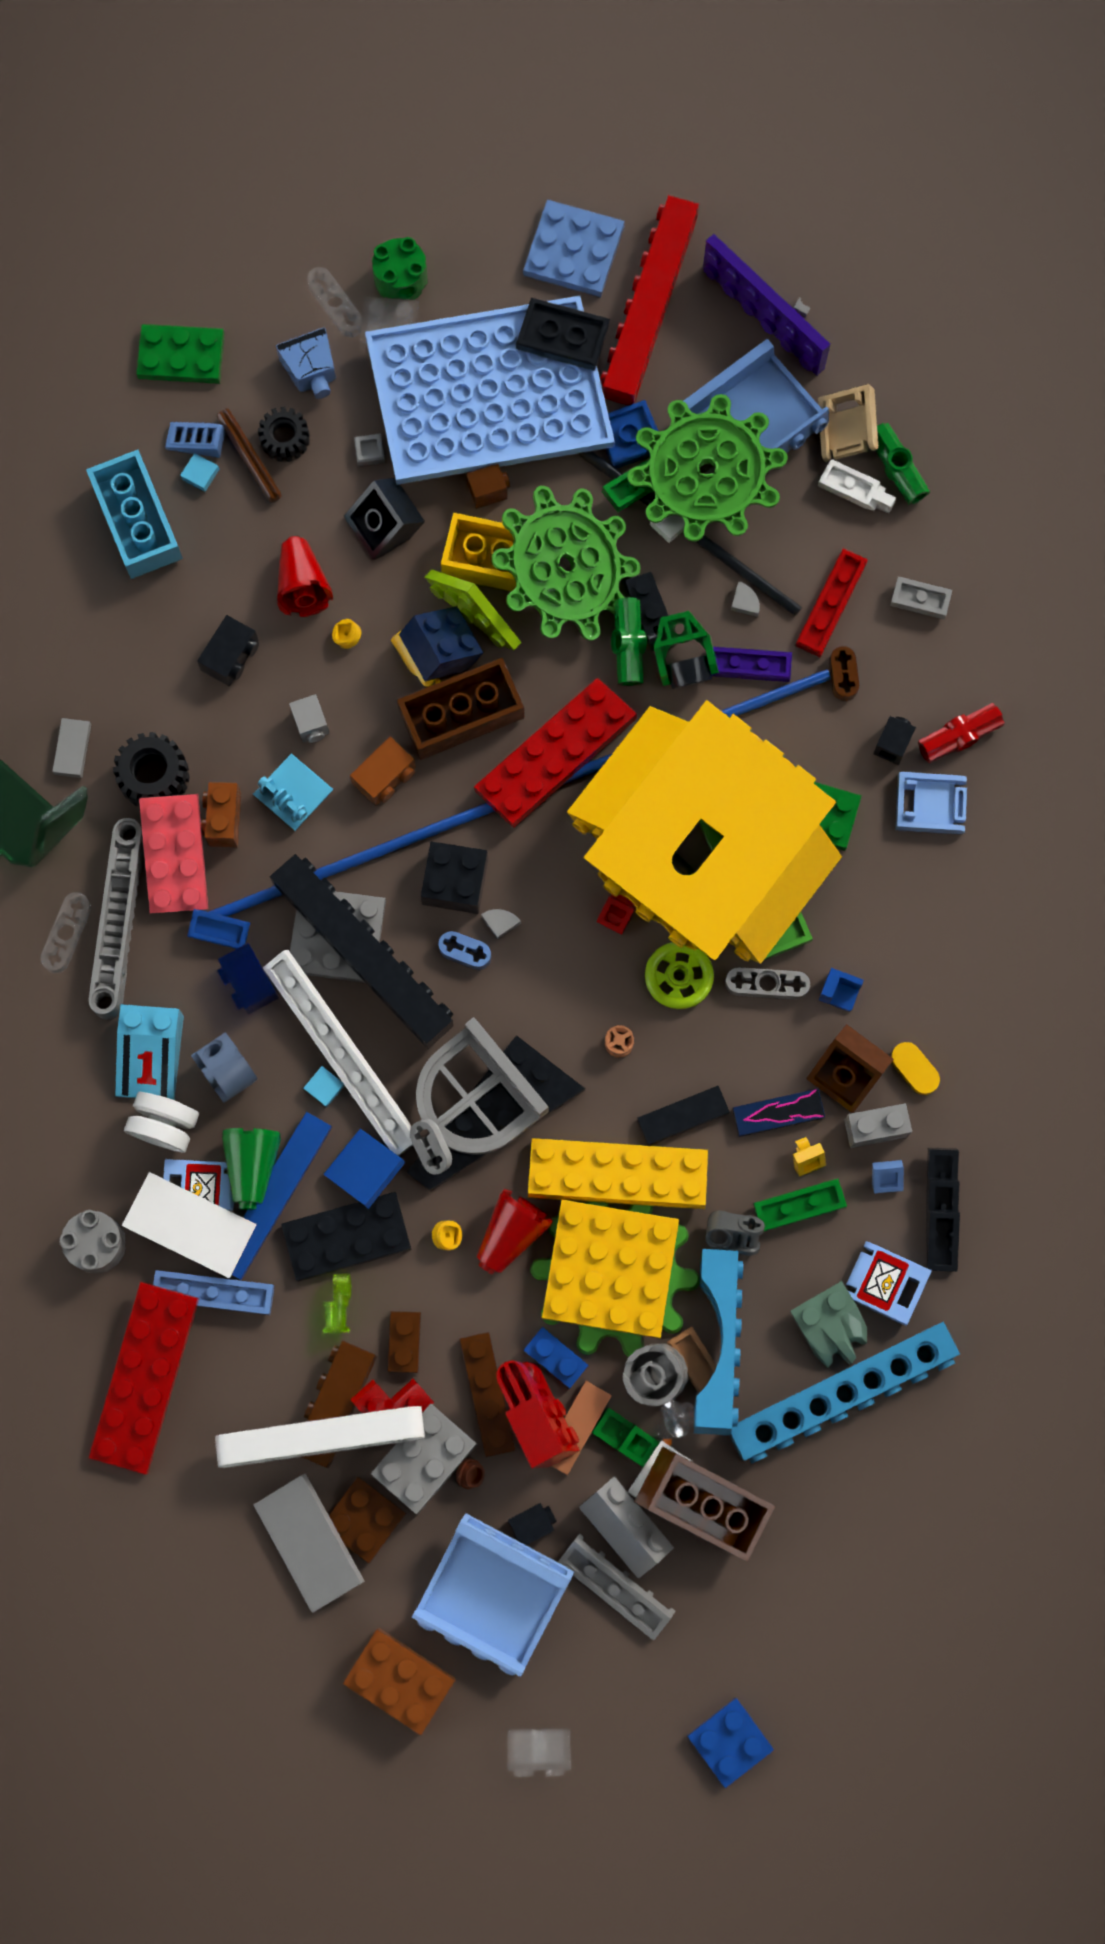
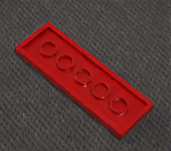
[474,677,637,828]
[89,1282,199,1475]

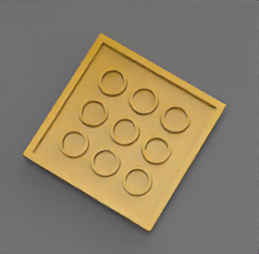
[542,1200,679,1339]

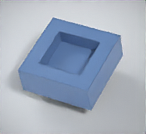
[872,1160,904,1194]

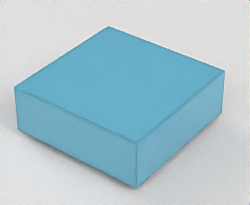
[180,453,219,492]
[303,1066,345,1108]

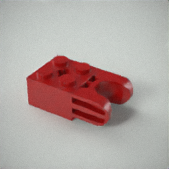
[496,1361,580,1468]

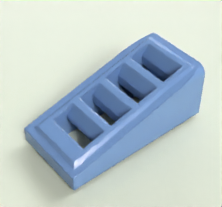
[165,422,225,458]

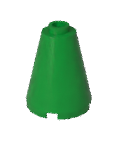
[222,1128,281,1210]

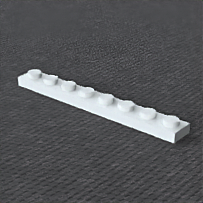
[263,950,413,1156]

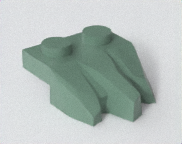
[790,1281,867,1368]

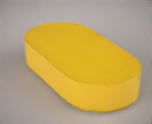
[891,1042,940,1095]

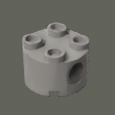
[60,1210,126,1273]
[623,1343,688,1406]

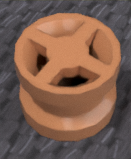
[605,1025,634,1058]

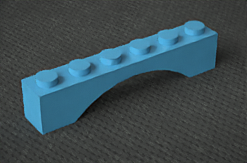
[693,1249,743,1436]

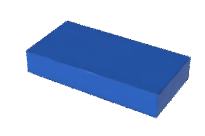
[187,909,251,951]

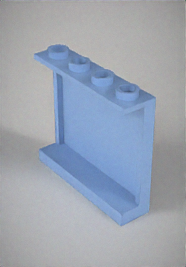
[412,1513,574,1677]

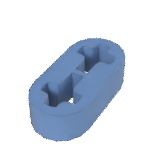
[438,931,491,970]

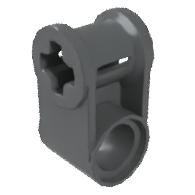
[705,1211,765,1256]

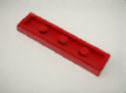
[795,548,868,658]

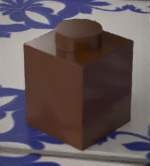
[466,464,511,509]

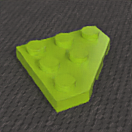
[425,569,522,650]

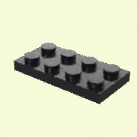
[281,1192,412,1282]

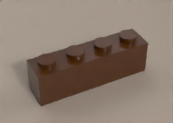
[302,1340,377,1469]

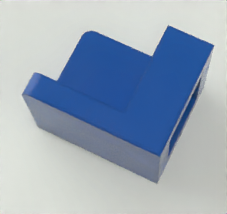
[818,968,864,1012]

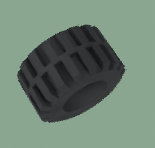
[113,732,190,806]

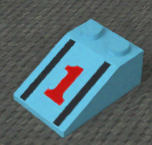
[115,1004,184,1100]

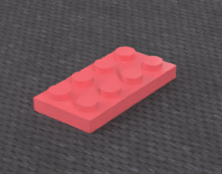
[139,794,209,914]

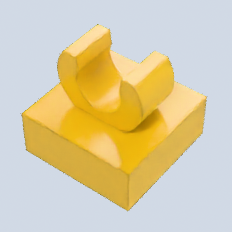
[793,1137,826,1177]

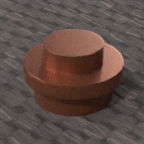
[456,1458,485,1489]

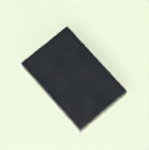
[516,297,610,371]

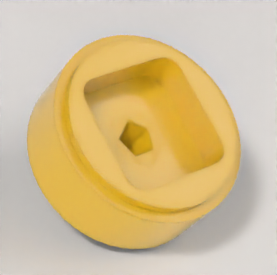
[332,619,361,649]
[432,1220,462,1250]

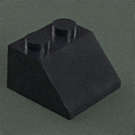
[344,478,425,560]

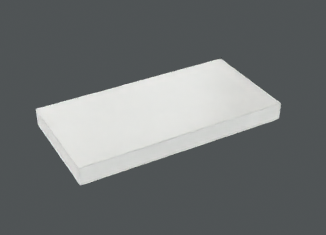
[122,1172,257,1279]

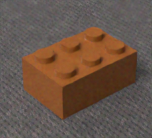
[343,1628,456,1735]

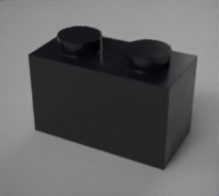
[197,615,259,687]

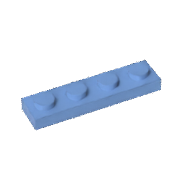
[153,1270,275,1315]

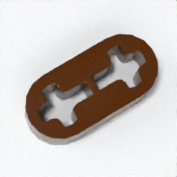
[829,646,859,701]

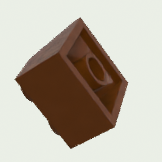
[806,1024,894,1113]

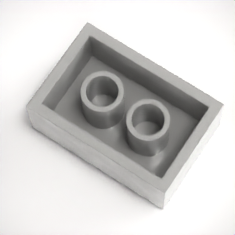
[371,1404,478,1515]

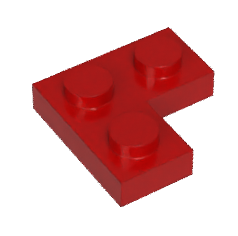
[350,1379,434,1414]

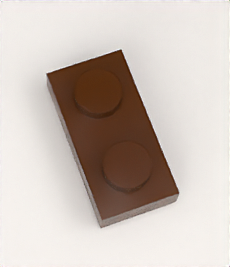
[388,1311,421,1373]

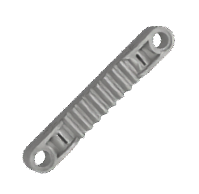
[88,818,144,1020]

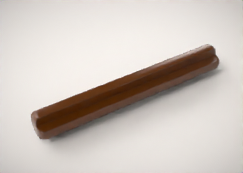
[217,408,281,503]

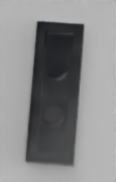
[637,1085,730,1146]

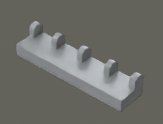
[558,1533,675,1640]

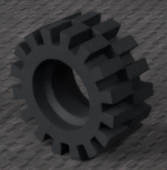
[258,407,310,462]

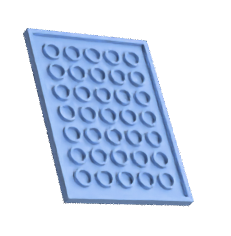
[365,296,615,485]

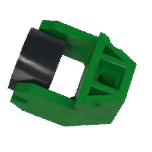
[654,611,719,689]

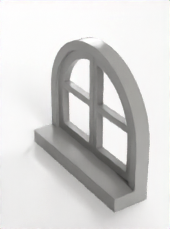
[416,1017,549,1155]

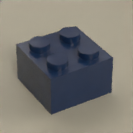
[399,606,483,681]

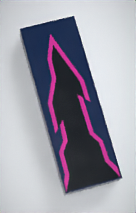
[732,1089,825,1137]

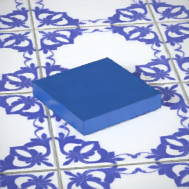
[605,400,658,469]
[324,1128,405,1209]

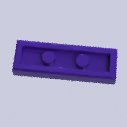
[711,647,792,682]

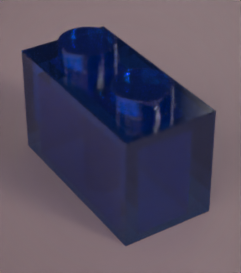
[217,943,279,1015]

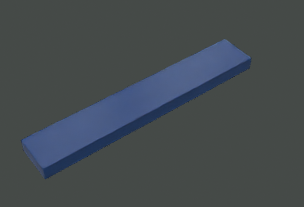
[232,1112,332,1281]

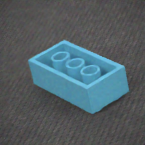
[86,450,183,579]

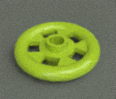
[645,942,714,1009]

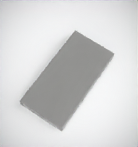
[254,1473,365,1613]

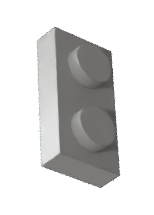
[890,576,953,620]

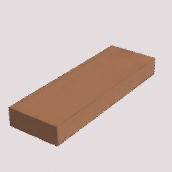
[552,1381,612,1475]

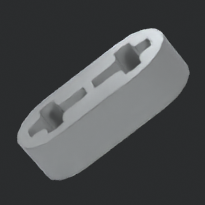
[410,1119,452,1175]

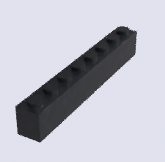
[269,854,454,1049]

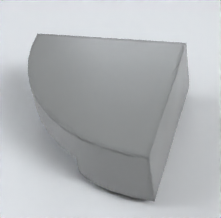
[731,581,760,617]
[481,909,521,940]

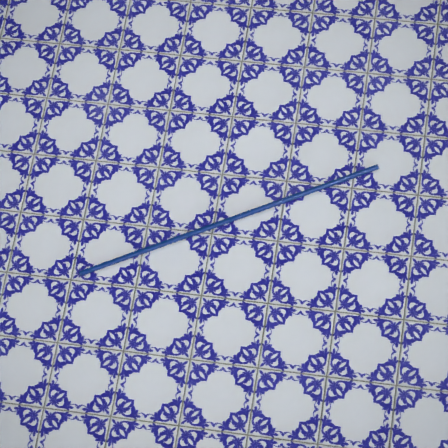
[209,669,831,917]

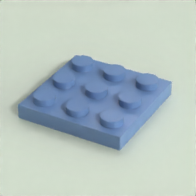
[523,200,625,297]

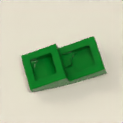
[591,1407,660,1467]

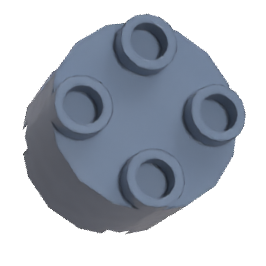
[191,1032,258,1103]

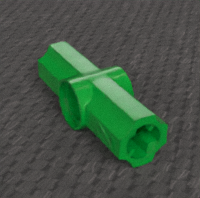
[875,423,930,505]
[611,597,647,686]

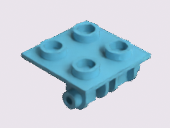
[253,753,333,831]

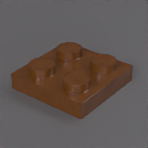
[329,1477,407,1564]

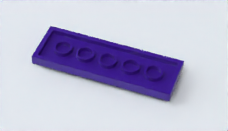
[703,234,831,376]

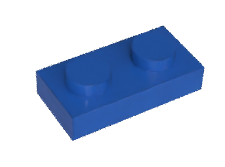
[524,1327,589,1389]

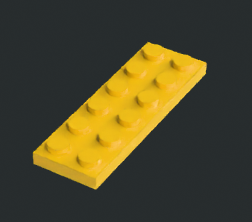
[528,1138,708,1209]

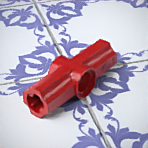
[917,703,1005,764]

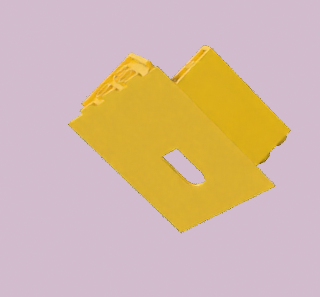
[567,700,842,964]

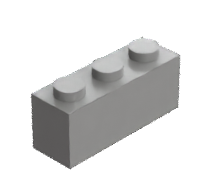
[579,1477,674,1579]

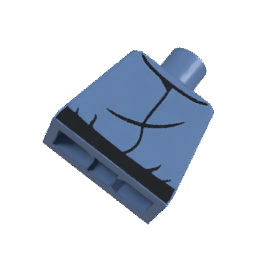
[276,327,336,399]

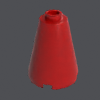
[277,536,333,617]
[477,1188,553,1275]

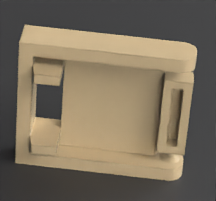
[818,384,878,462]

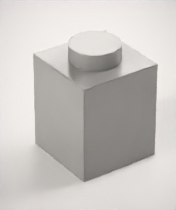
[289,694,330,743]

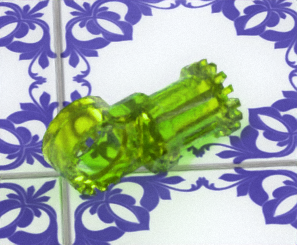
[322,1273,351,1333]

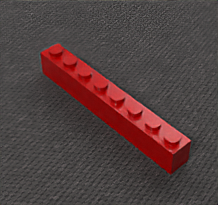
[600,195,699,406]

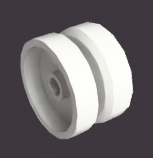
[123,1091,199,1153]

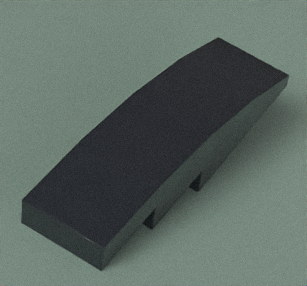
[926,1148,960,1272]

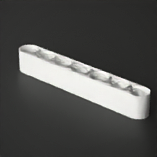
[215,1406,425,1468]

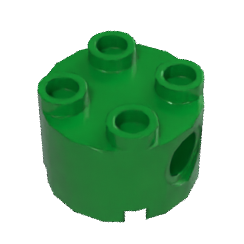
[372,237,428,303]

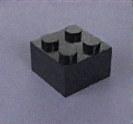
[421,841,488,914]

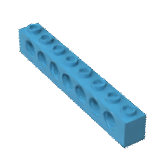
[730,1321,960,1464]

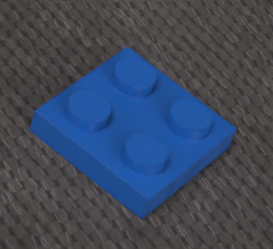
[687,1697,774,1788]

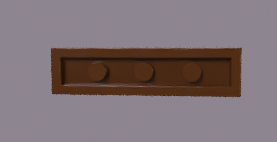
[460,1332,515,1458]

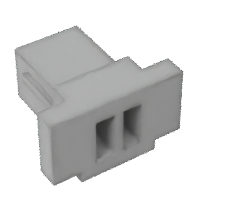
[793,298,810,317]

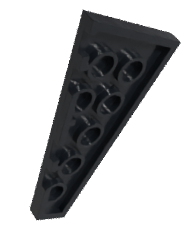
[407,1035,585,1192]

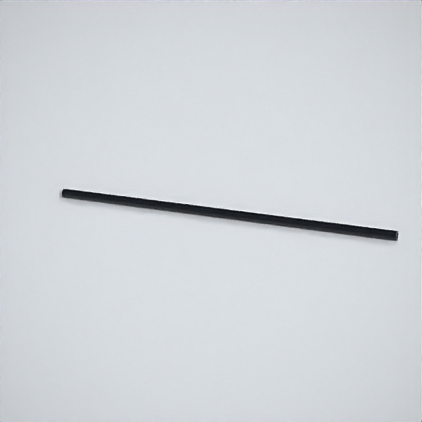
[577,451,802,616]

